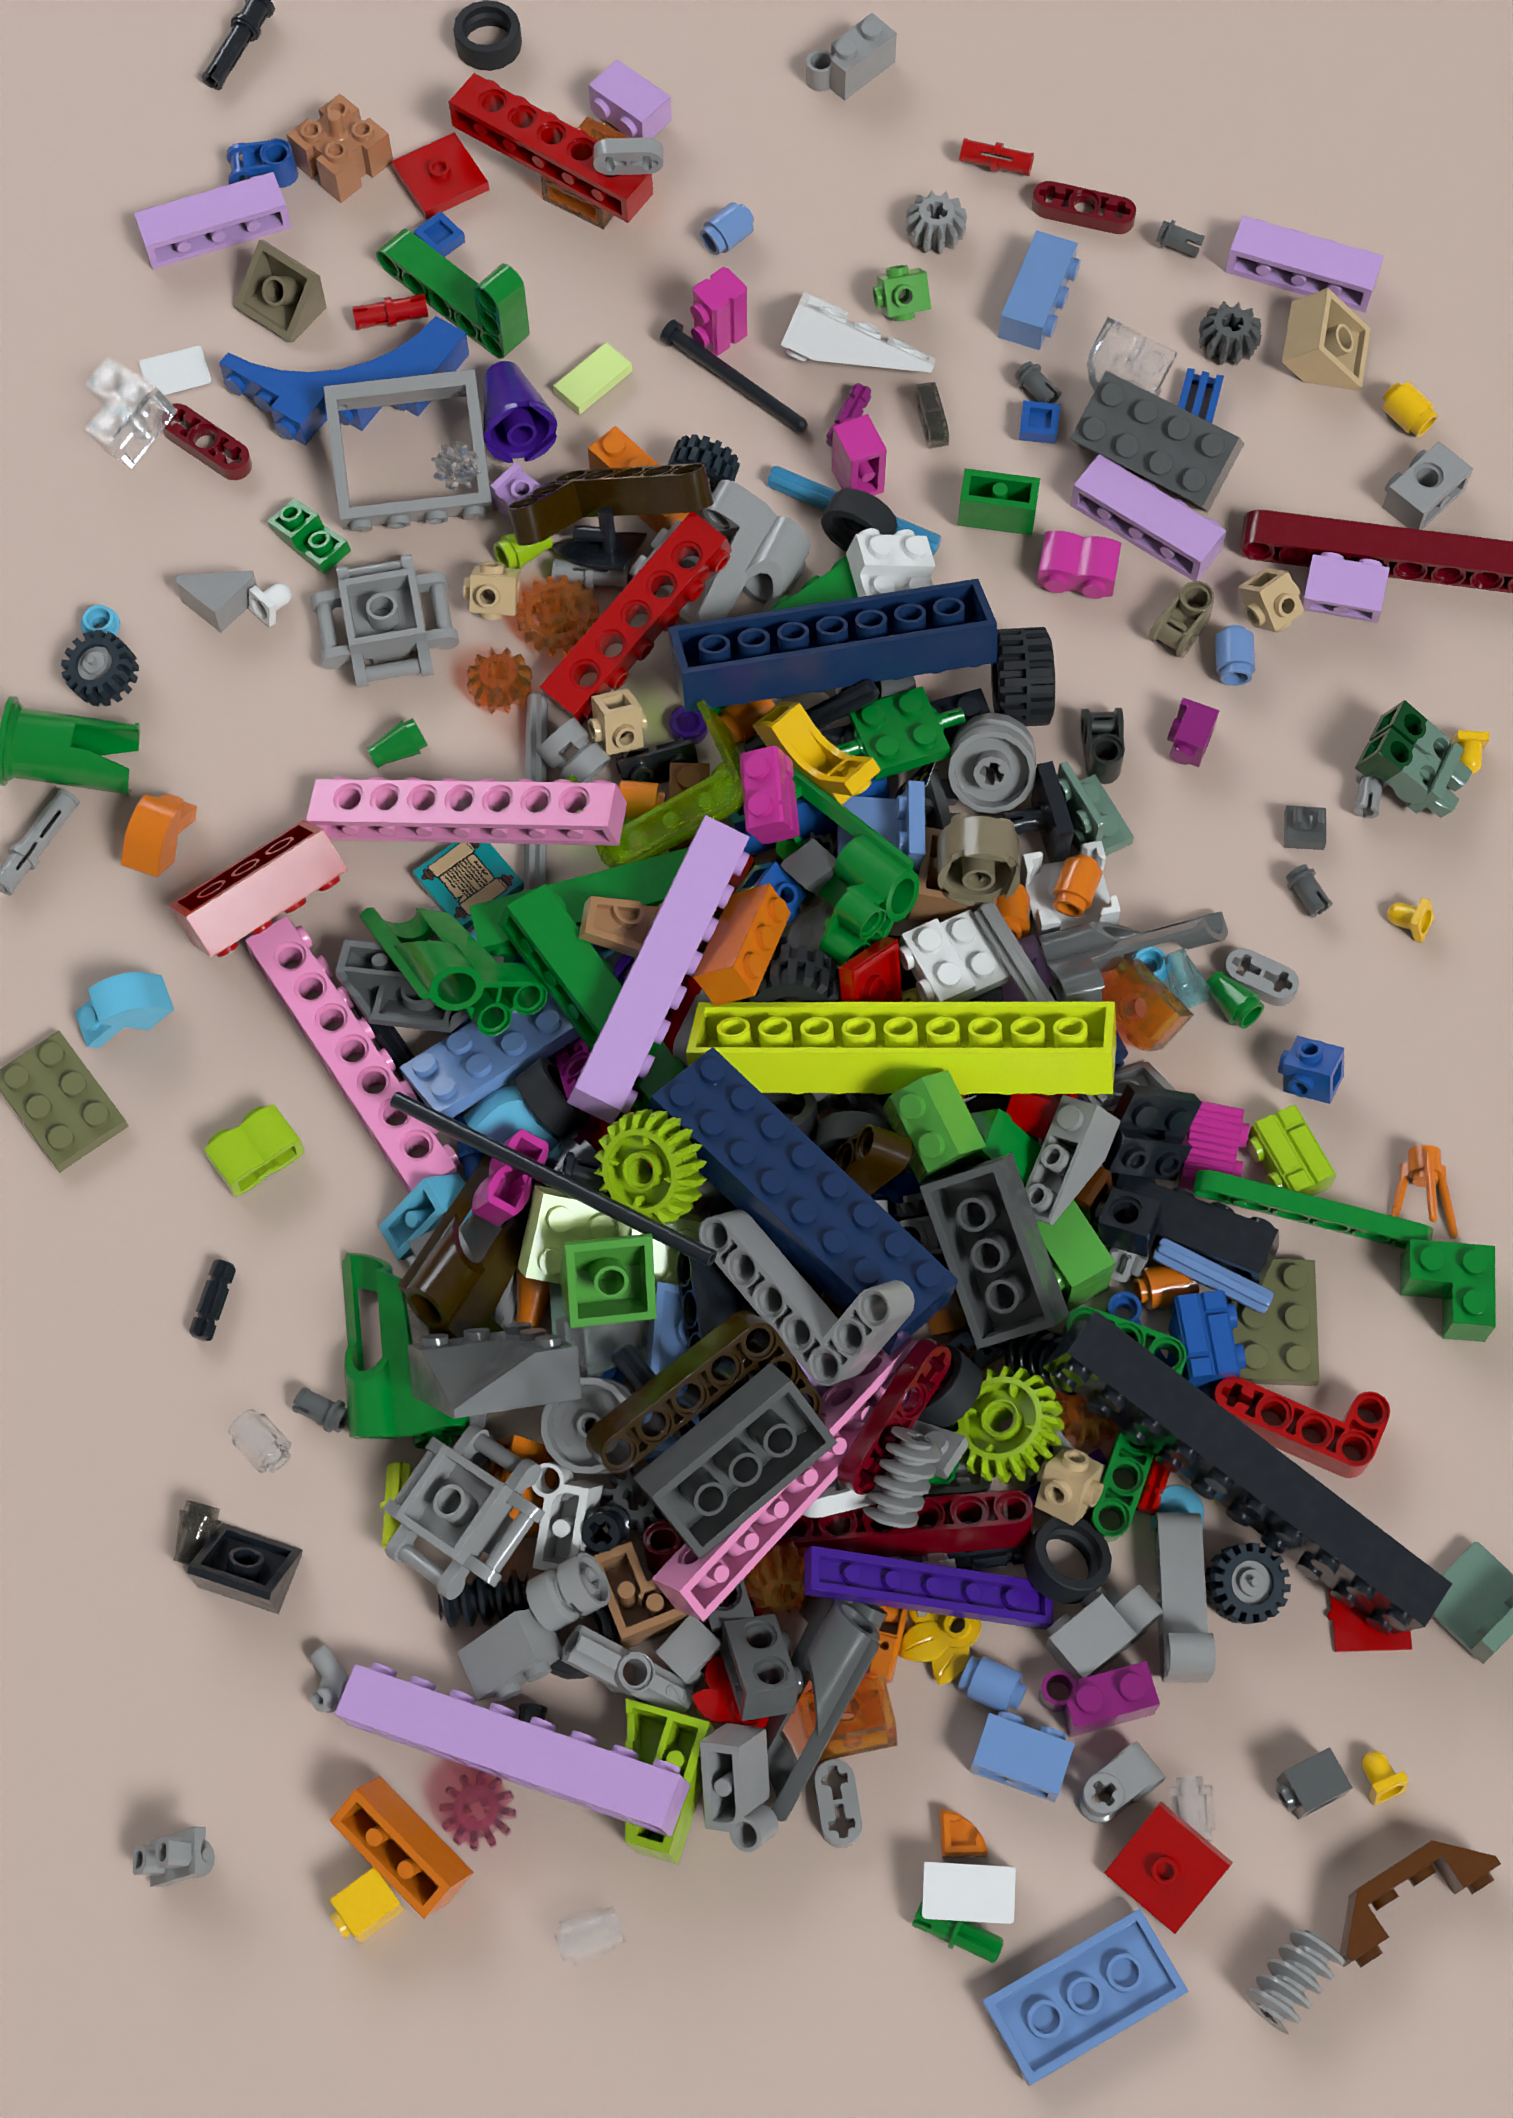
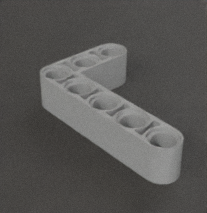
[698,1209,915,1386]

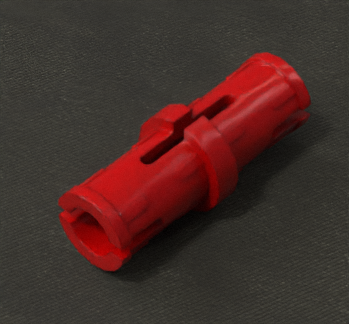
[959,138,1034,176]
[352,293,429,331]

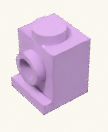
[490,462,541,520]

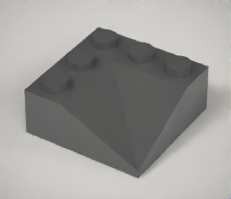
[408,1322,582,1419]

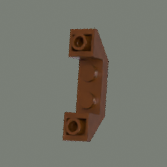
[1340,1840,1501,1968]

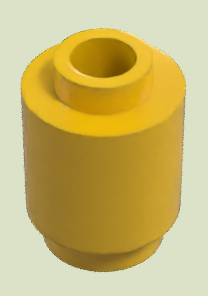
[1382,381,1439,437]

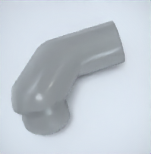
[309,1645,349,1713]

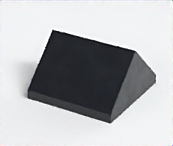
[187,1523,303,1615]

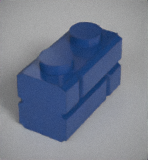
[1170,1290,1246,1388]

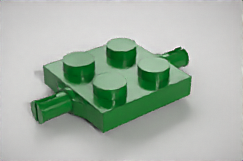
[834,686,965,780]

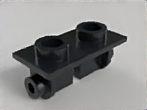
[615,737,698,784]

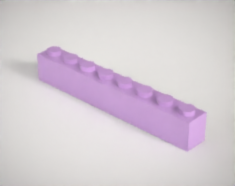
[567,815,750,1124]
[334,1662,690,1837]

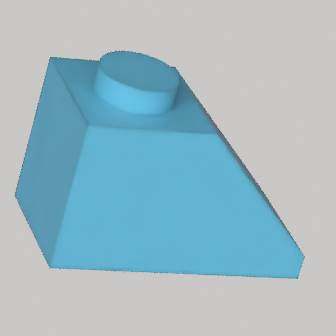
[379,1173,473,1261]

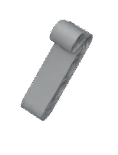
[1154,1512,1216,1683]

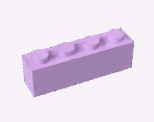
[134,172,291,269]
[1225,216,1384,313]
[1070,454,1226,581]

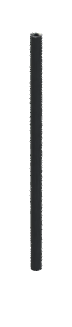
[390,1092,717,1267]

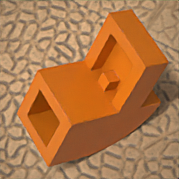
[121,794,197,877]

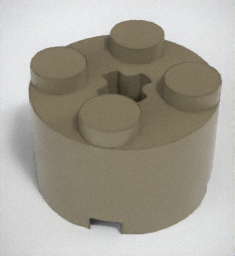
[937,813,1020,906]

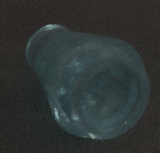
[1162,948,1210,1011]

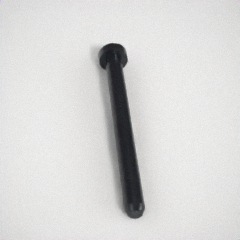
[660,319,808,432]

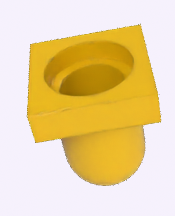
[1451,730,1490,775]
[1387,898,1435,943]
[1362,1751,1409,1806]

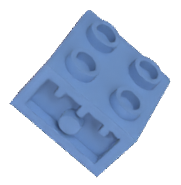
[837,781,926,874]

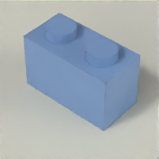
[970,1711,1075,1803]

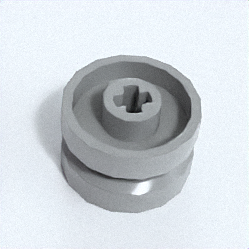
[948,712,1036,814]
[541,1377,634,1474]

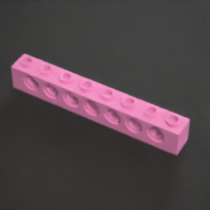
[306,776,627,846]
[245,916,461,1194]
[652,1337,918,1622]

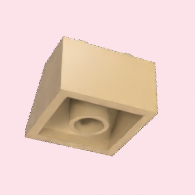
[1282,288,1371,390]

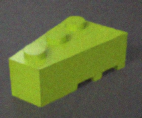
[625,1698,716,1865]

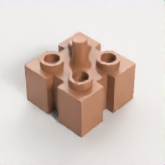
[287,93,393,203]

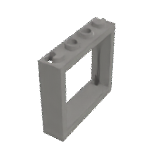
[323,369,493,533]

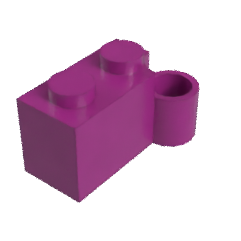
[1039,1661,1160,1738]

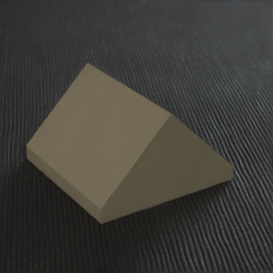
[234,240,327,342]

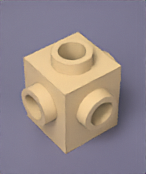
[463,561,521,620]
[1238,568,1305,632]
[588,689,647,755]
[1035,1446,1104,1526]

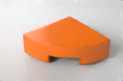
[939,1810,988,1858]

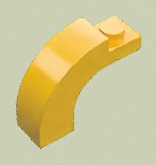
[752,701,881,805]

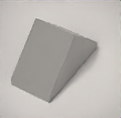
[176,571,258,632]

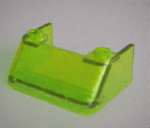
[566,700,744,868]

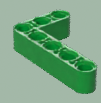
[376,229,530,359]
[1062,1306,1187,1542]

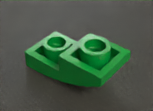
[267,498,352,574]

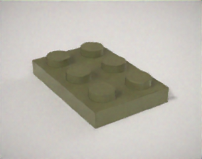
[0,1031,128,1173]
[1229,1259,1319,1386]

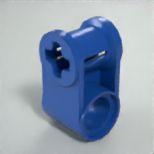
[227,138,299,188]

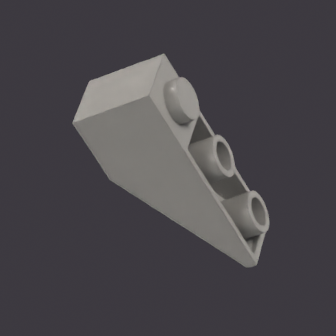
[1025,1095,1121,1225]

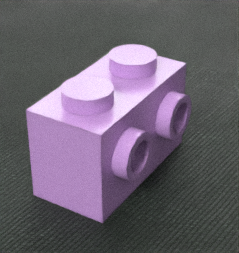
[588,59,672,138]
[1303,552,1390,623]

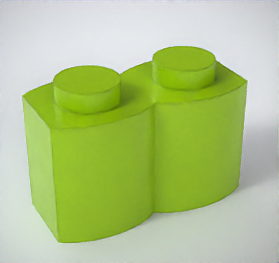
[204,1104,304,1197]

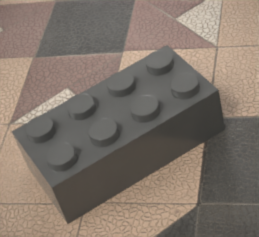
[1070,370,1244,512]
[920,1152,1069,1349]
[633,1362,838,1559]

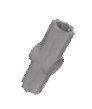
[561,1625,694,1714]

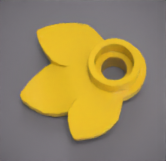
[899,1610,982,1685]

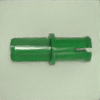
[912,1902,1004,1963]

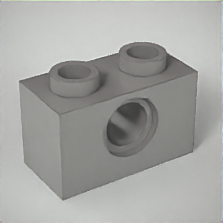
[1382,441,1473,530]

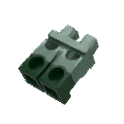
[1355,700,1472,818]

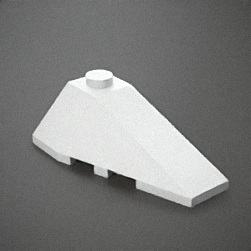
[781,291,936,373]

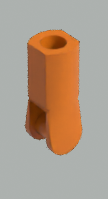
[864,1606,908,1683]

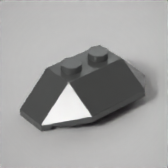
[335,939,505,1033]

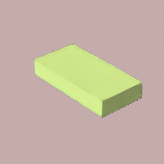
[553,342,633,415]

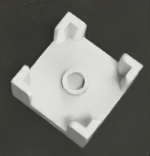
[1020,840,1121,946]

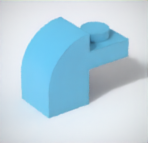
[75,972,174,1048]
[463,1086,560,1151]

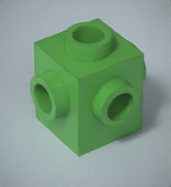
[873,265,932,321]

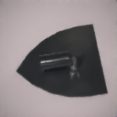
[552,507,647,571]

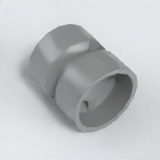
[536,717,611,783]
[526,1552,611,1631]

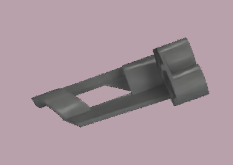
[1039,912,1228,1002]
[764,1595,888,1822]

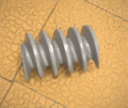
[863,1426,943,1528]
[1245,1929,1345,2035]

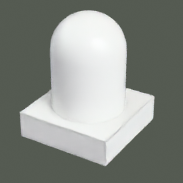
[249,583,292,628]

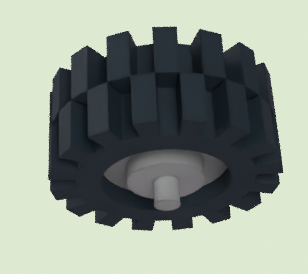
[668,434,740,493]
[61,630,139,707]
[1205,1542,1291,1624]

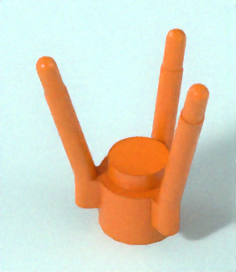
[1390,1145,1458,1238]

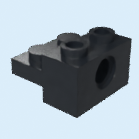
[1102,1083,1202,1181]

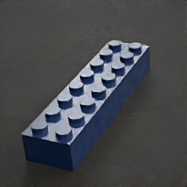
[668,578,997,712]
[649,1047,958,1355]

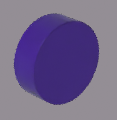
[669,706,708,745]

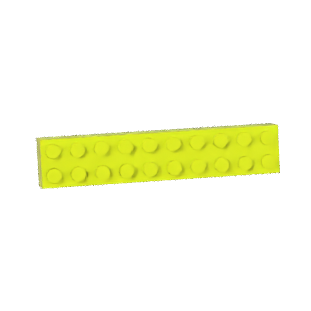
[686,1002,1116,1095]

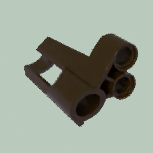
[398,1154,529,1339]

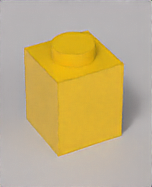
[330,1867,405,1944]

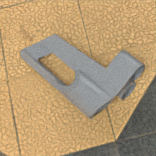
[695,480,811,622]

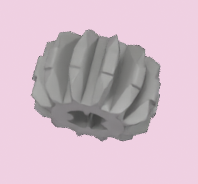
[905,190,967,254]

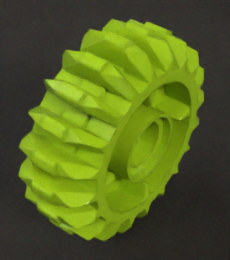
[594,1109,707,1224]
[948,1366,1065,1484]

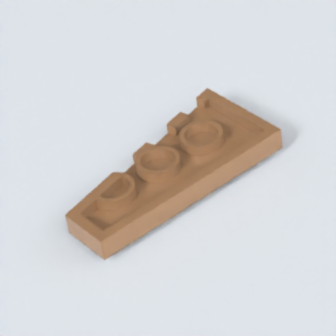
[578,896,722,977]

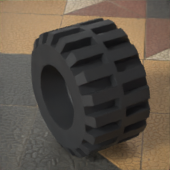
[991,627,1055,727]
[741,944,842,1002]

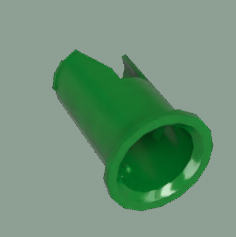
[0,696,140,796]

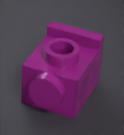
[1167,697,1220,767]

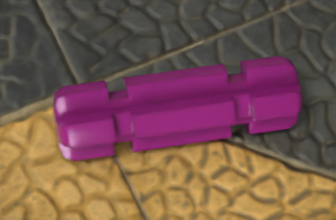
[826,383,871,447]

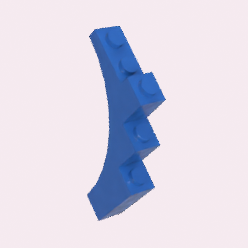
[219,316,469,446]

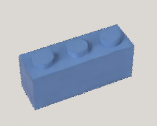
[998,230,1081,350]

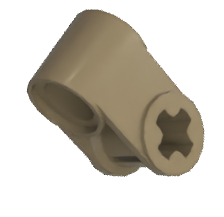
[1148,581,1214,658]

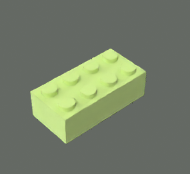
[517,1185,704,1285]

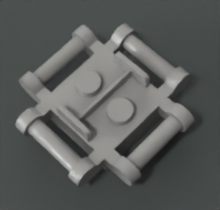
[311,554,459,688]
[382,1424,546,1600]

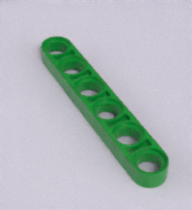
[1193,1170,1433,1249]

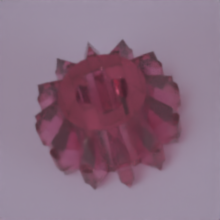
[439,1771,517,1851]

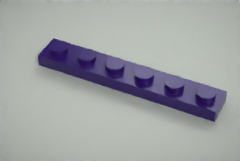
[804,1546,1053,1630]

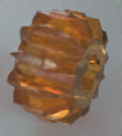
[467,647,532,714]
[1054,1391,1117,1449]
[744,1540,817,1615]

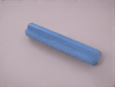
[1153,1238,1273,1313]

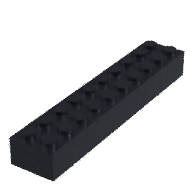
[1043,1311,1452,1634]

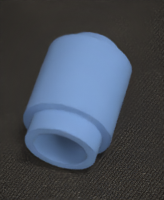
[699,202,754,255]
[1215,625,1255,686]
[958,1655,1028,1712]

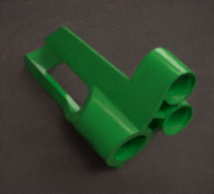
[776,767,920,966]
[359,907,548,1036]
[342,1252,470,1449]

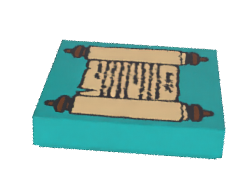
[412,842,524,930]

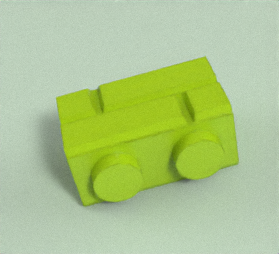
[1246,1104,1336,1196]

